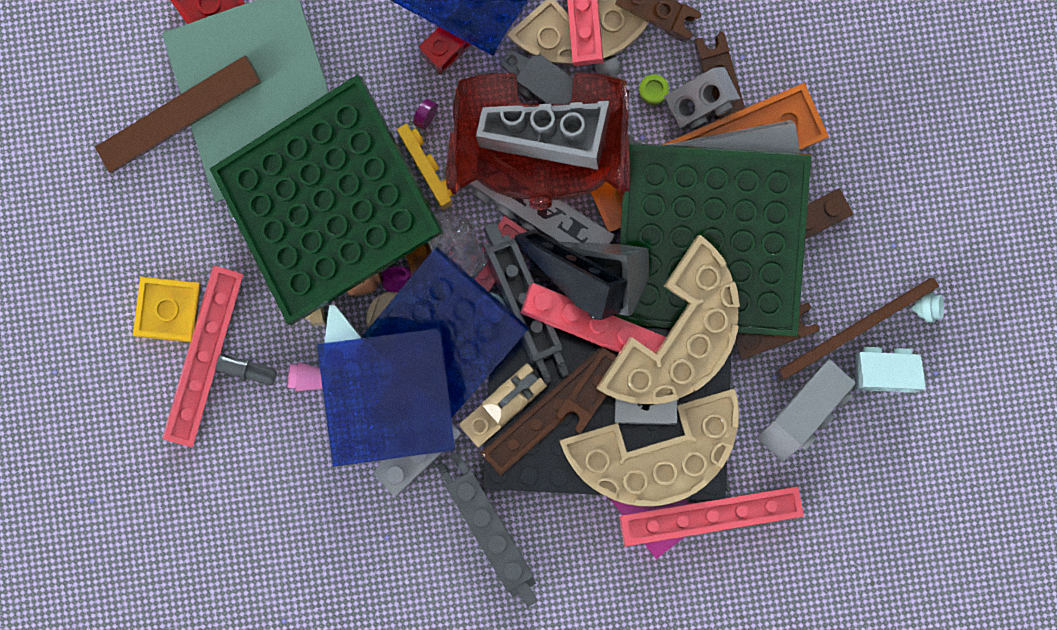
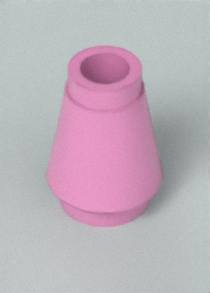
[287,362,332,392]

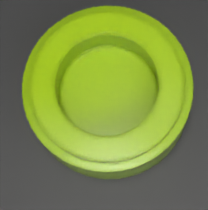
[639,74,669,106]

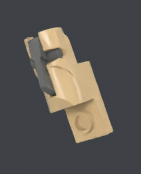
[458,364,547,448]

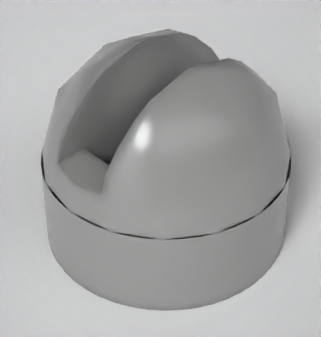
[594,56,620,80]

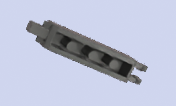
[500,50,638,155]
[483,222,569,384]
[436,451,538,608]

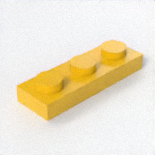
[396,123,454,211]

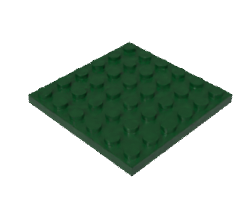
[209,74,444,325]
[616,143,811,337]

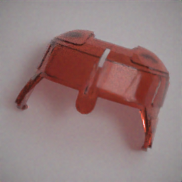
[446,73,630,210]

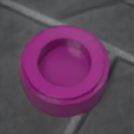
[413,99,438,130]
[381,266,412,293]

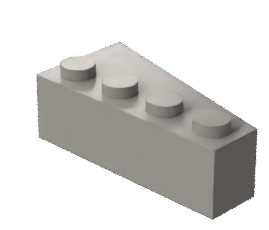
[476,101,611,170]

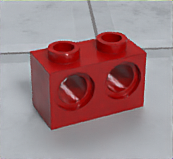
[418,6,483,75]

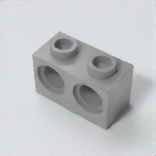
[664,67,740,130]

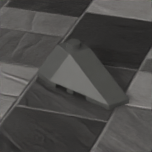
[530,242,649,316]

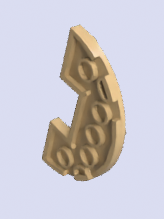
[507,0,649,66]
[596,235,740,404]
[559,388,739,507]

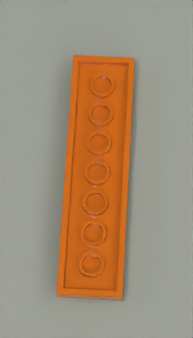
[585,82,829,233]

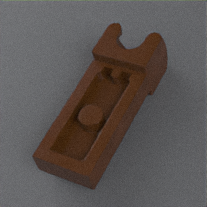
[615,0,701,42]
[694,32,745,119]
[735,303,820,360]
[555,347,617,434]

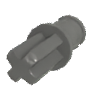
[215,353,277,386]

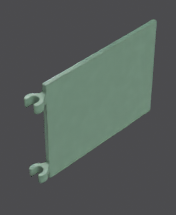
[162,0,329,218]

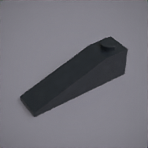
[514,229,628,320]

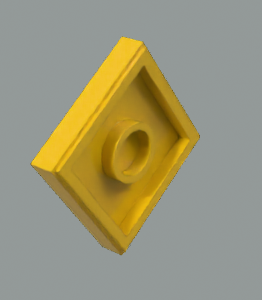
[133,276,201,343]

